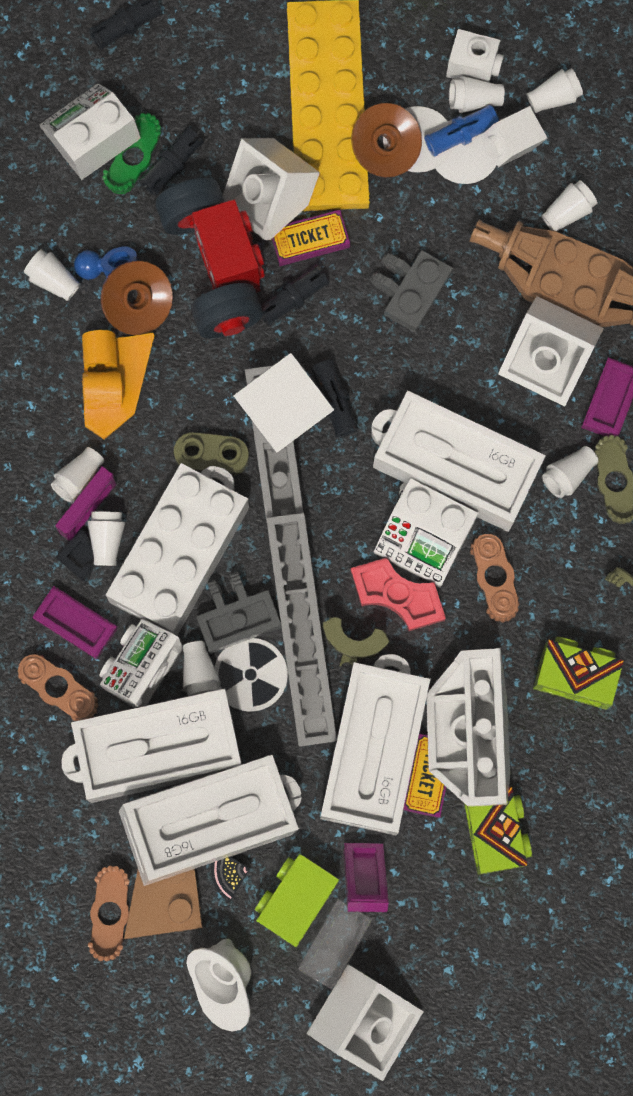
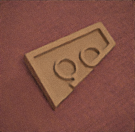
[124,869,202,939]

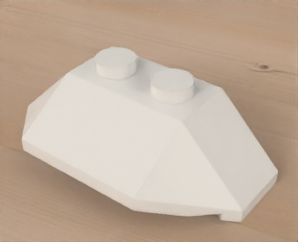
[426,648,510,807]

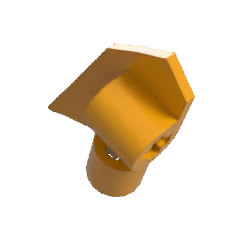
[82,330,154,440]

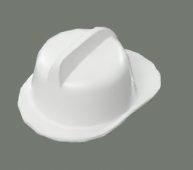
[186,939,251,1032]

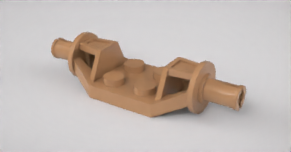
[470,219,633,327]

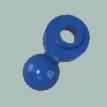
[74,247,139,280]

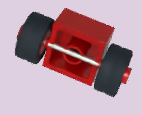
[156,178,265,339]

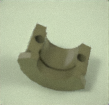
[323,617,389,668]

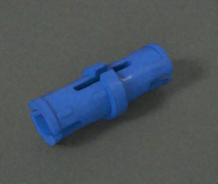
[424,104,499,157]

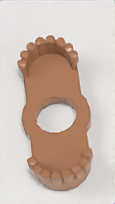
[470,534,519,623]
[17,654,99,721]
[88,866,130,962]

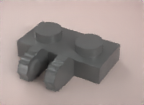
[370,250,453,333]
[196,572,281,654]

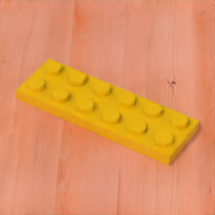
[287,0,369,211]

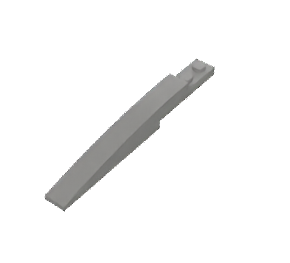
[245,366,337,747]

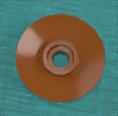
[351,103,422,178]
[101,260,173,335]

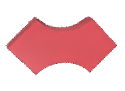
[350,558,446,631]

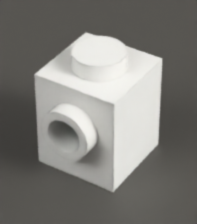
[446,29,504,82]
[481,106,547,167]

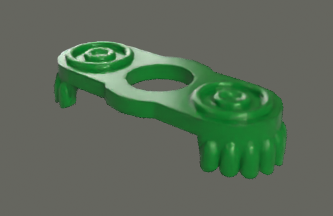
[103,113,161,194]

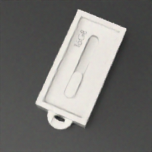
[371,391,546,532]
[106,463,249,636]
[320,654,430,836]
[62,689,242,803]
[119,755,302,886]

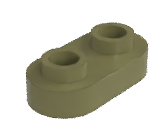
[174,433,249,476]

